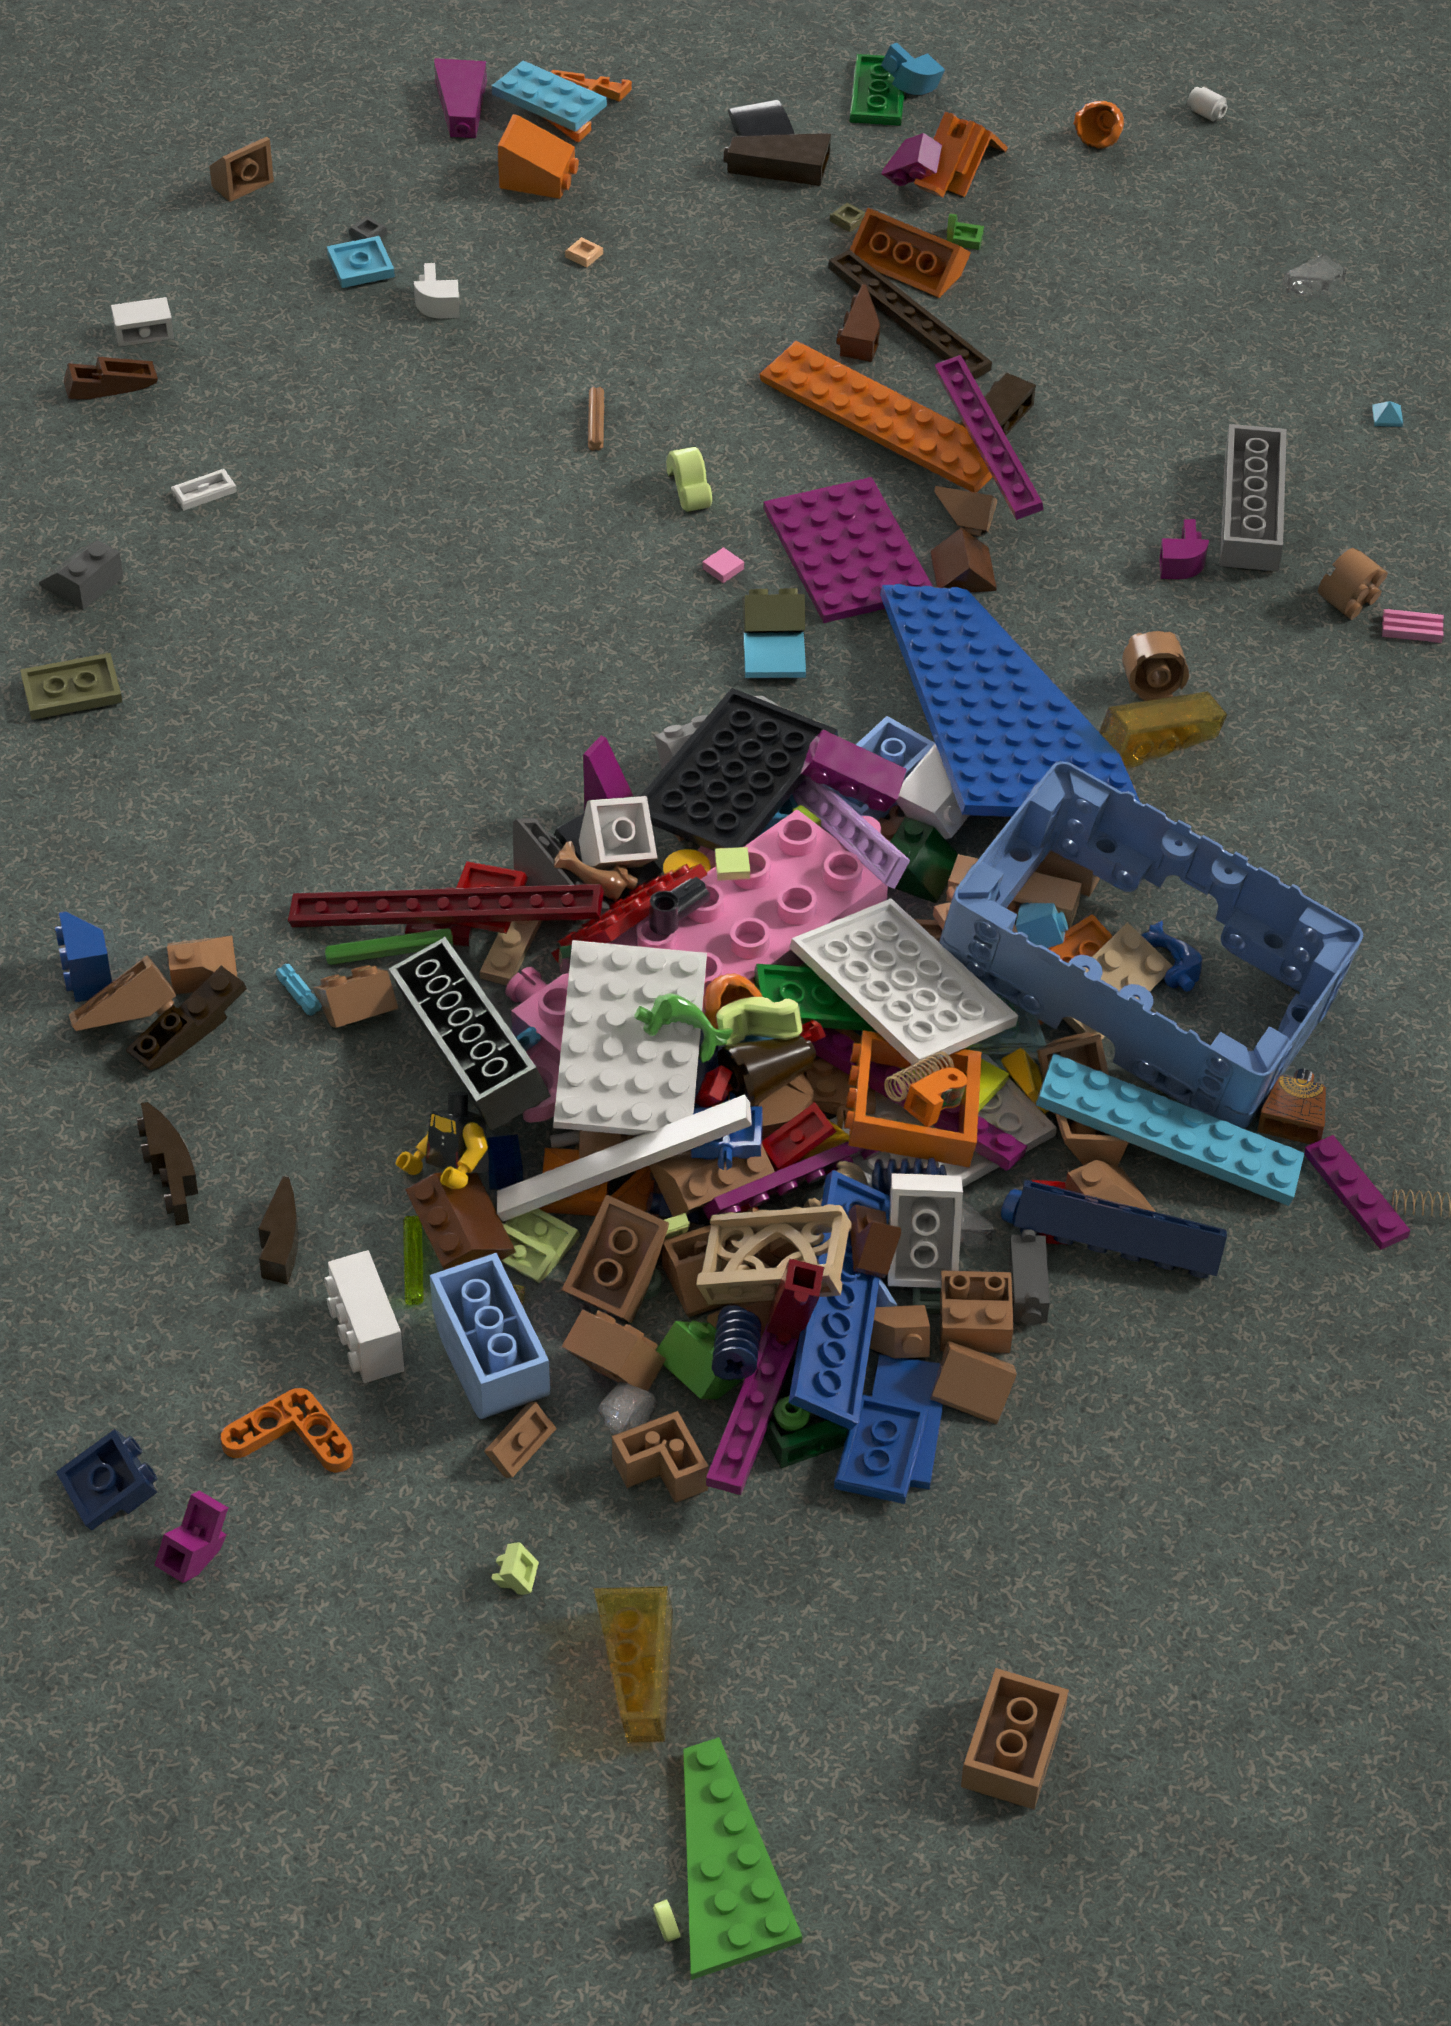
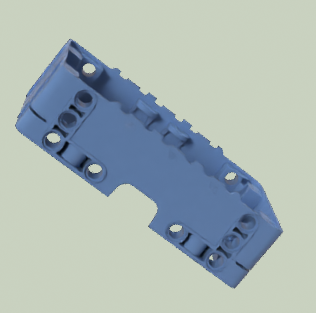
[939,761,1363,1129]

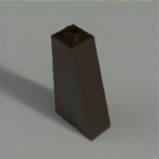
[723,133,831,186]

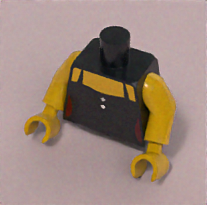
[396,1092,489,1189]

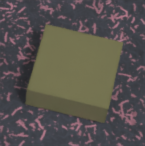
[830,203,866,232]

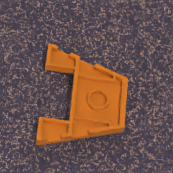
[543,70,632,142]

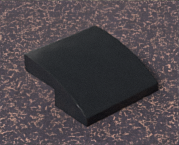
[728,100,795,136]

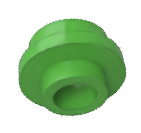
[774,1397,810,1431]

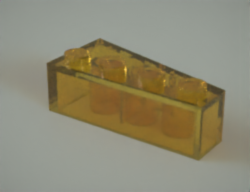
[1099,691,1227,768]
[593,1586,673,1743]

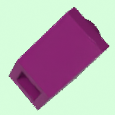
[881,133,942,186]

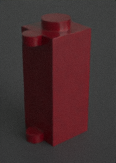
[766,1258,824,1345]

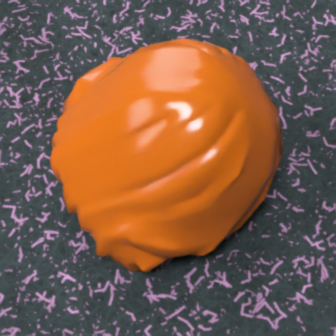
[1073,101,1124,149]
[703,973,762,1029]

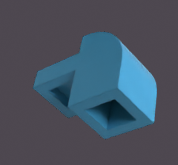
[881,43,945,95]

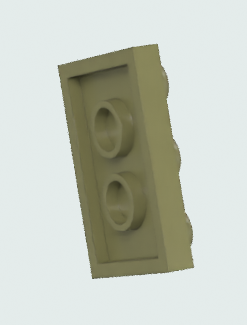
[20,653,123,720]

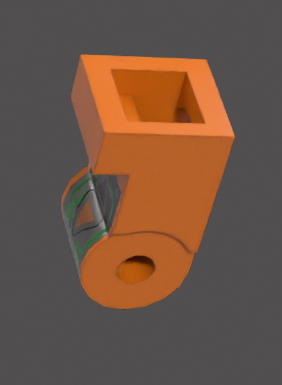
[903,1068,967,1127]

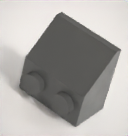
[39,540,123,610]

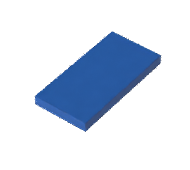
[872,1355,943,1490]

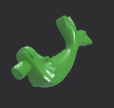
[634,993,734,1063]

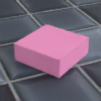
[703,547,744,583]

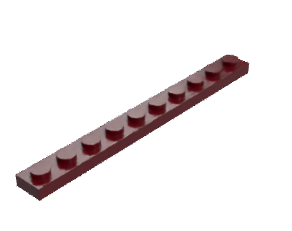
[288,884,604,927]

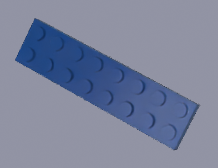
[788,1170,890,1430]

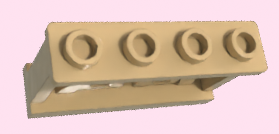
[696,1204,852,1305]

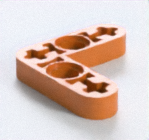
[221,1388,353,1473]

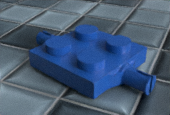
[691,1092,763,1170]

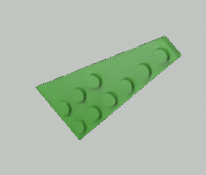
[683,1737,802,1980]

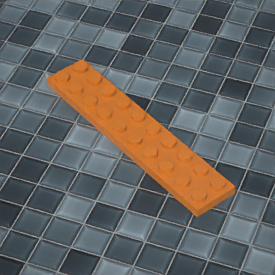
[760,341,992,493]

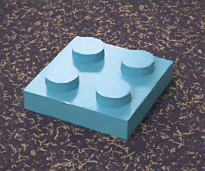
[327,236,395,288]

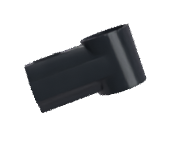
[649,877,710,935]

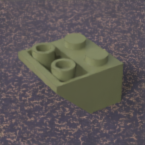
[742,588,805,632]

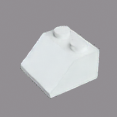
[579,796,657,870]

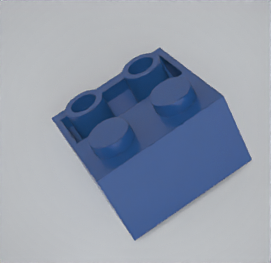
[55,912,112,1002]

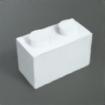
[111,297,174,347]

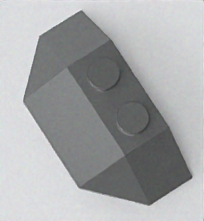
[513,818,610,913]

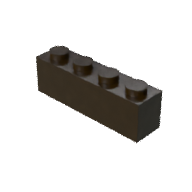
[959,372,1036,435]

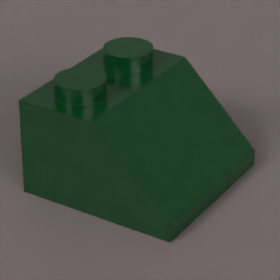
[888,817,958,903]

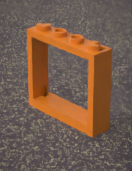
[844,1030,982,1168]

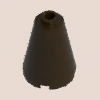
[717,1036,816,1107]

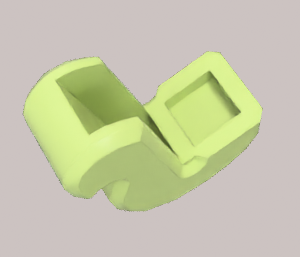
[666,447,712,512]
[716,997,803,1046]

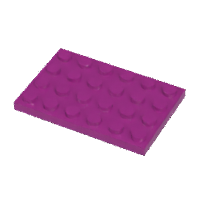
[763,477,933,623]

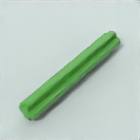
[325,928,453,965]

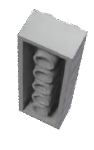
[1220,424,1287,571]

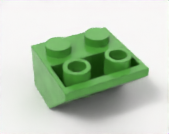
[656,1320,745,1399]

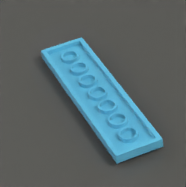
[1036,1053,1304,1206]

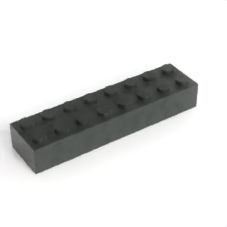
[389,937,551,1131]

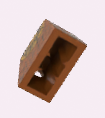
[1257,1069,1326,1145]

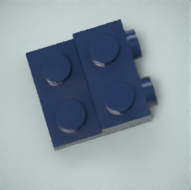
[56,1429,158,1530]

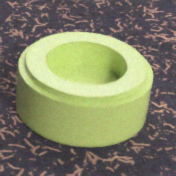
[653,1899,681,1942]

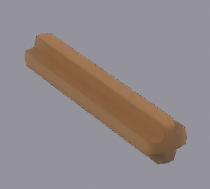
[588,387,604,451]

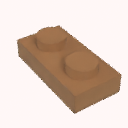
[484,1402,557,1478]

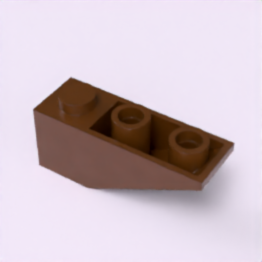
[836,284,880,362]

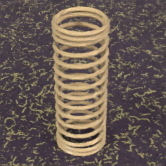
[884,1051,954,1102]

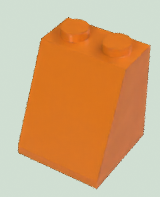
[498,114,579,199]

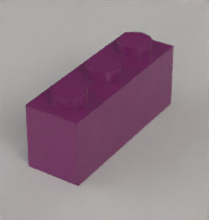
[801,730,907,813]

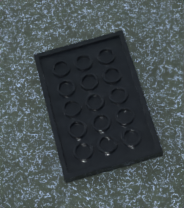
[639,688,838,851]

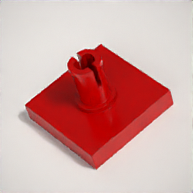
[452,861,528,934]

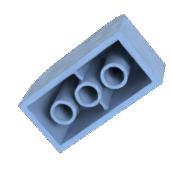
[430,1253,550,1419]

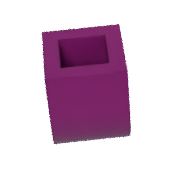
[1159,519,1209,579]
[154,1490,228,1583]

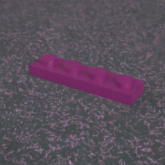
[1304,1135,1411,1250]

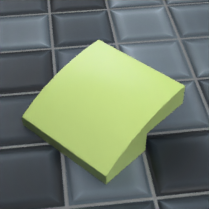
[501,1208,580,1283]

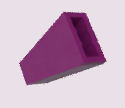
[434,58,487,138]

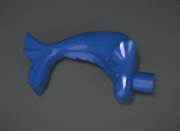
[1140,921,1203,992]

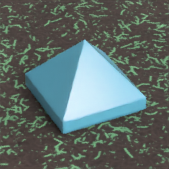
[1372,401,1403,427]

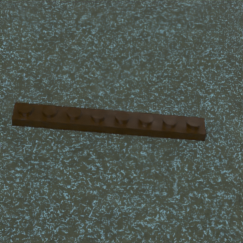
[828,249,992,379]

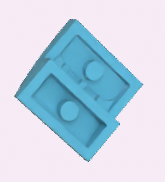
[744,632,806,678]

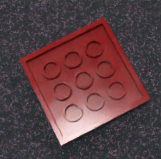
[551,863,708,963]

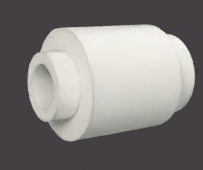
[1187,87,1227,121]

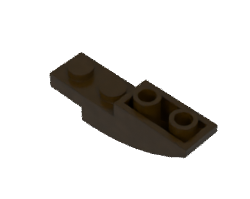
[126,965,247,1070]
[136,1102,198,1225]

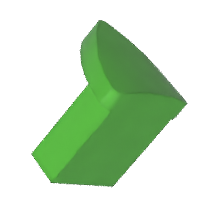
[947,214,984,250]

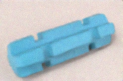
[276,964,322,1016]

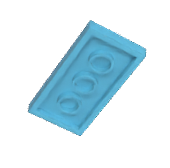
[492,61,607,132]

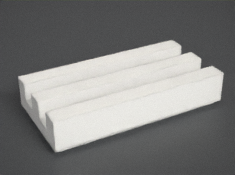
[171,469,237,511]

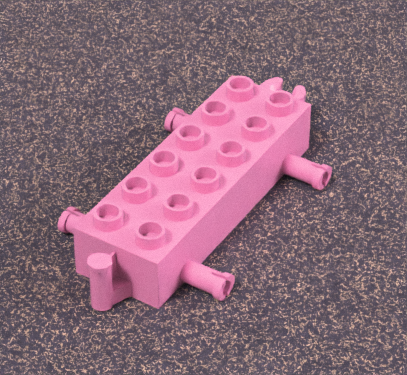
[505,810,888,1123]

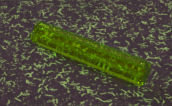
[403,1215,424,1305]

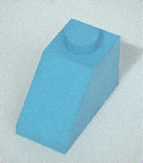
[1015,903,1068,948]

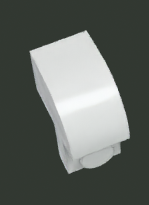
[414,263,460,318]

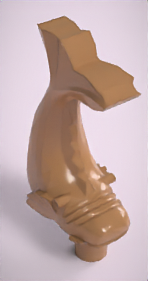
[554,841,638,901]

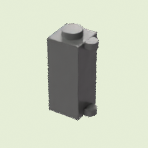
[1009,1229,1050,1325]

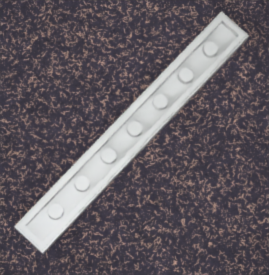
[497,1095,752,1222]

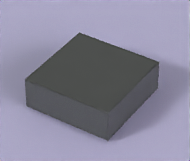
[349,216,387,240]

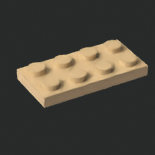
[1062,922,1172,1040]

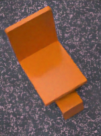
[914,112,1008,198]

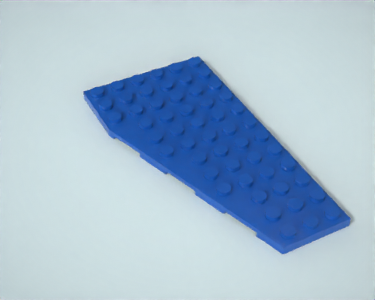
[880,584,1140,817]

